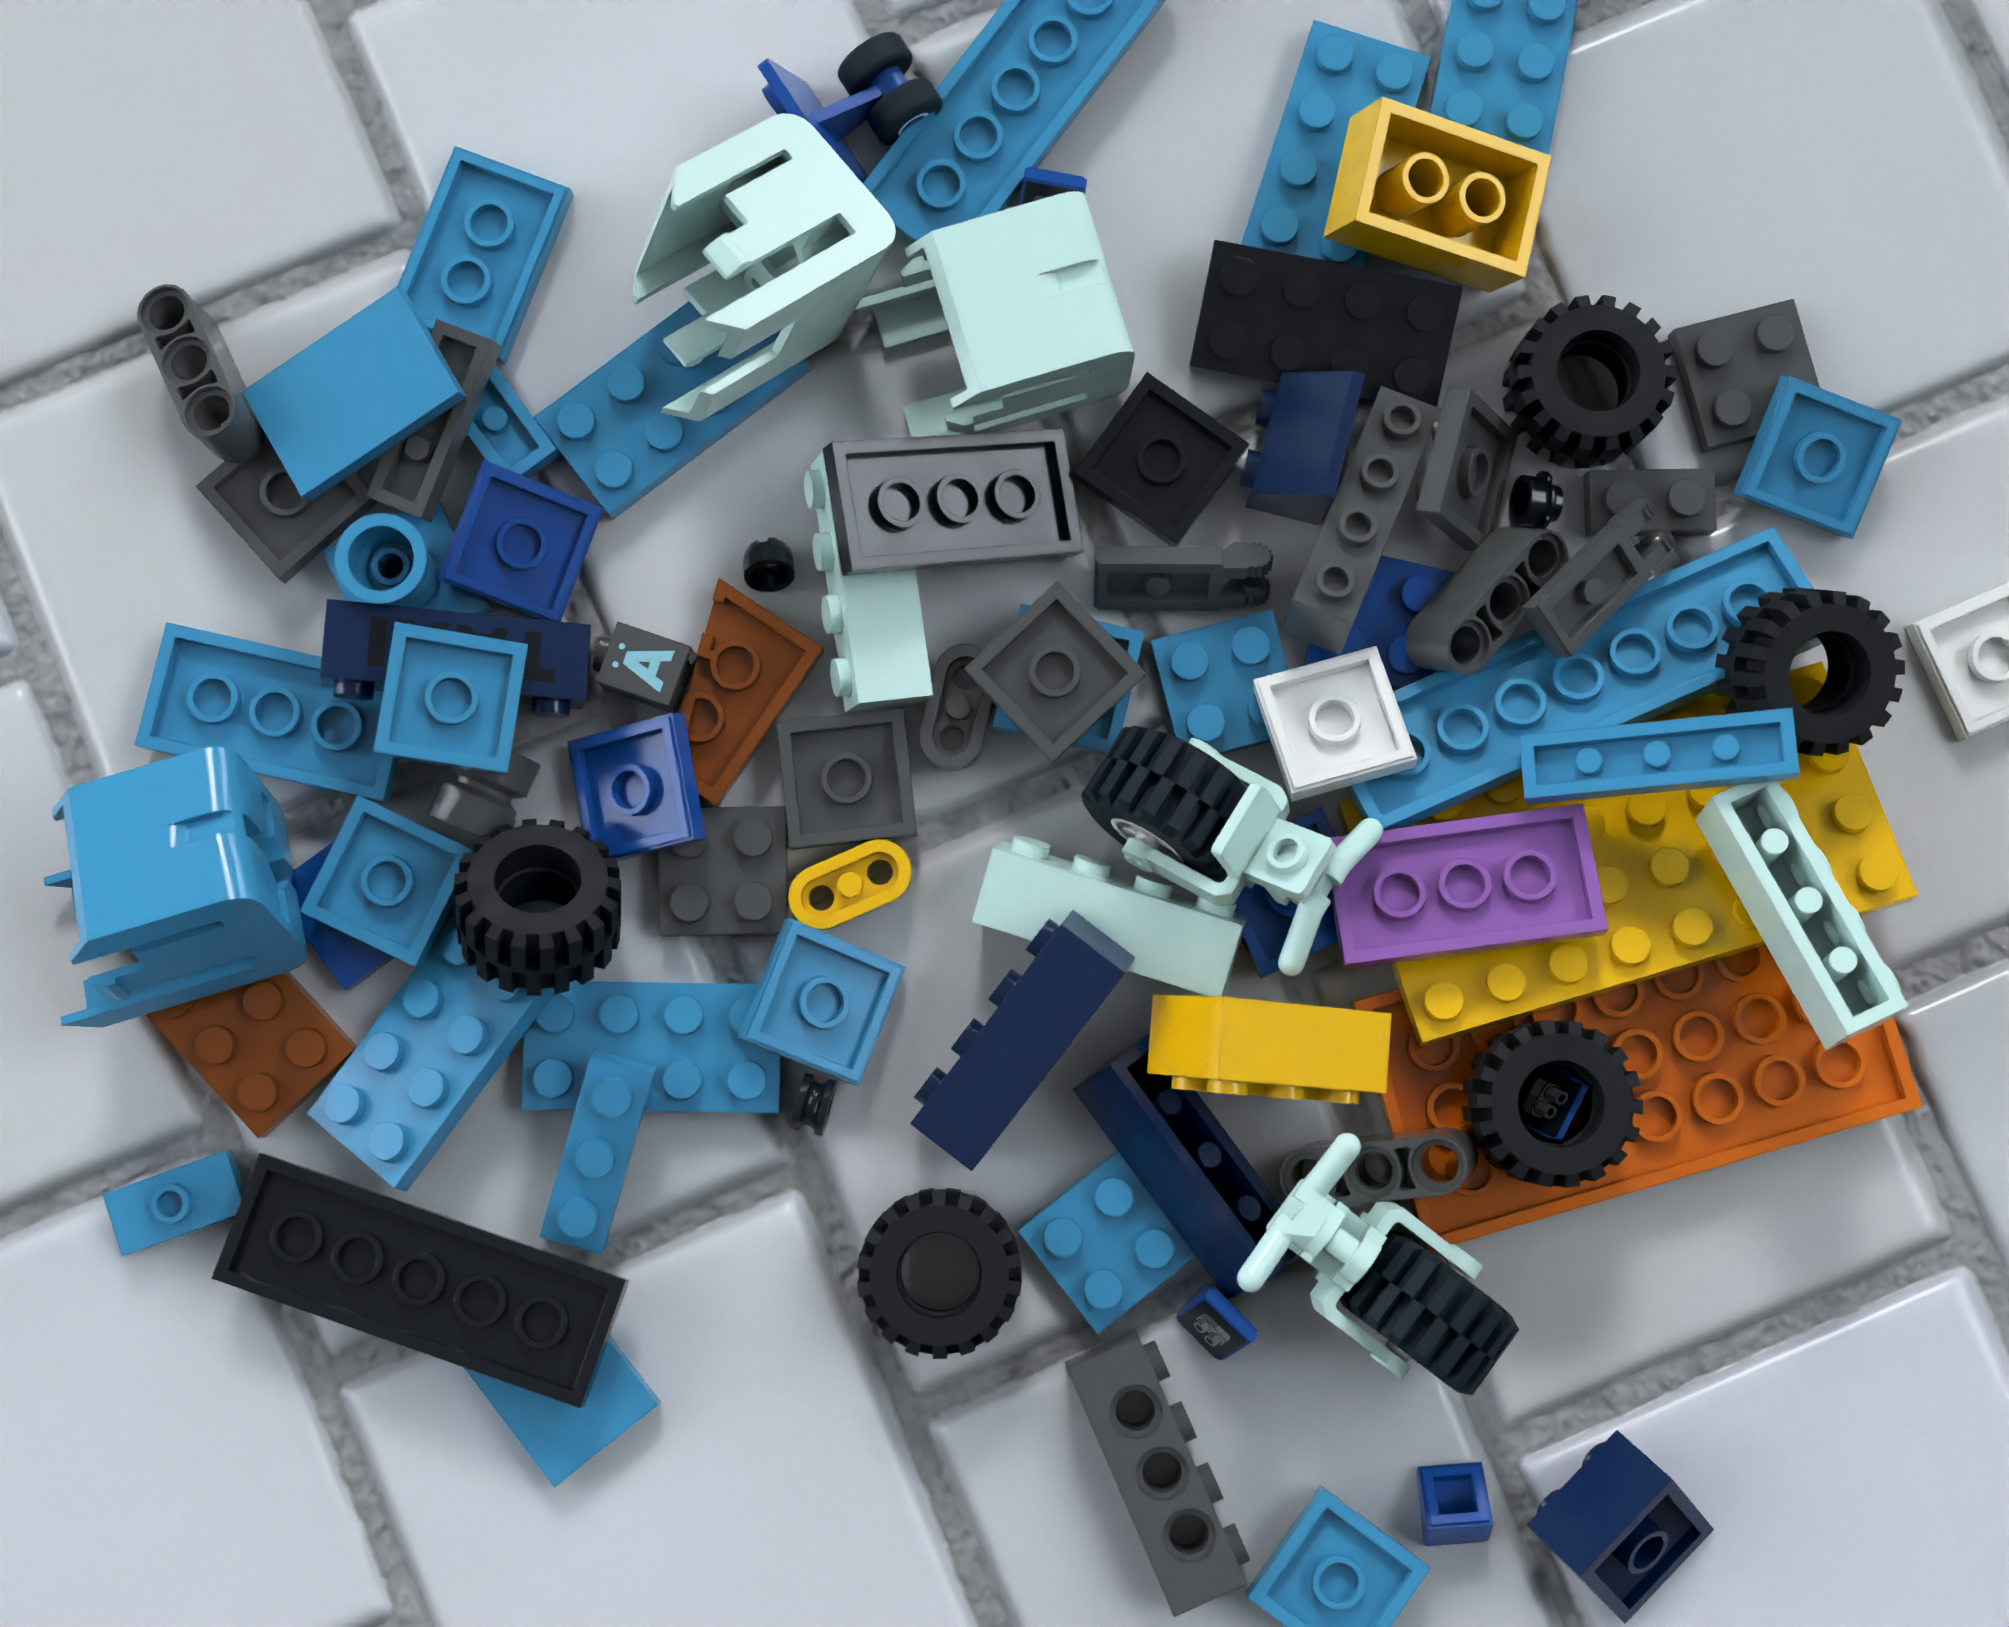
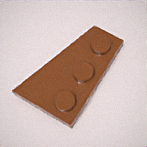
[679,578,825,807]

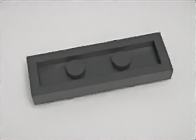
[366,319,502,523]

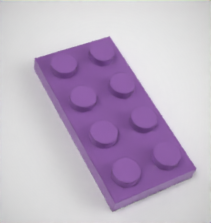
[1330,803,1608,970]

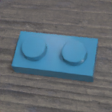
[467,365,561,478]

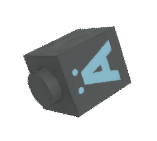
[592,621,697,713]

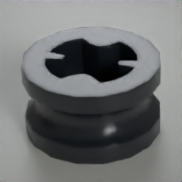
[791,1073,837,1136]

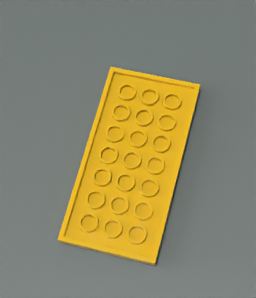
[1338,661,1918,1048]

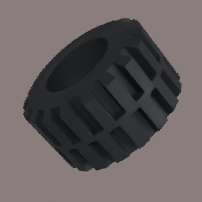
[1502,295,1677,468]
[1715,587,1905,756]
[454,819,621,996]
[1462,1020,1643,1188]
[857,1188,1022,1359]

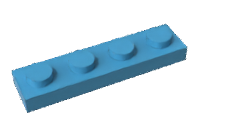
[1520,708,1800,805]

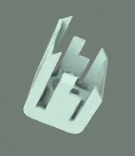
[632,113,896,422]
[855,191,1135,437]

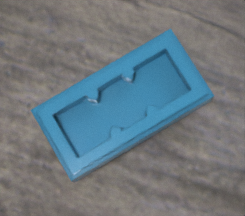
[102,1150,245,1256]

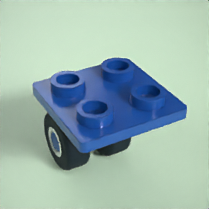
[758,32,943,183]

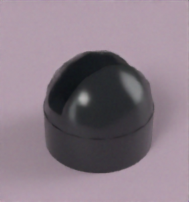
[743,537,795,592]

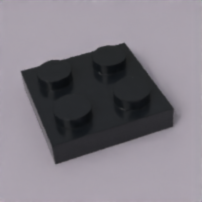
[1073,372,1249,547]

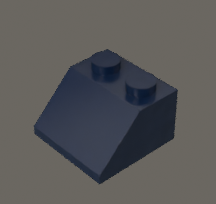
[1239,371,1365,525]
[1527,1430,1714,1624]

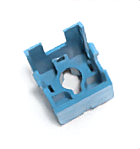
[44,747,308,1028]

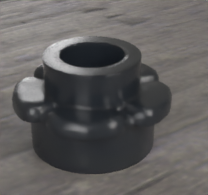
[1509,471,1563,529]

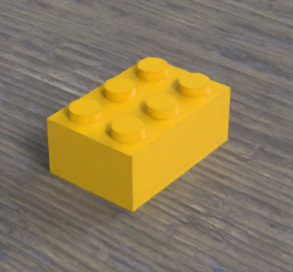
[1323,96,1552,293]
[1147,995,1392,1104]

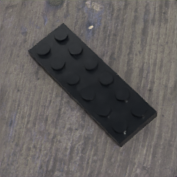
[211,1153,630,1408]

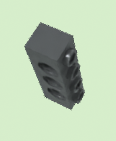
[1281,386,1440,655]
[1065,1330,1250,1617]

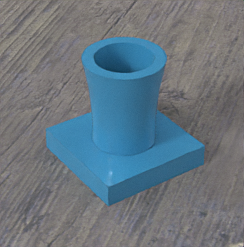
[321,500,494,614]

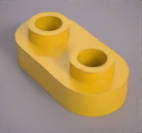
[788,839,912,930]

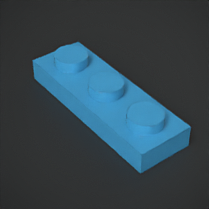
[539,1049,657,1254]

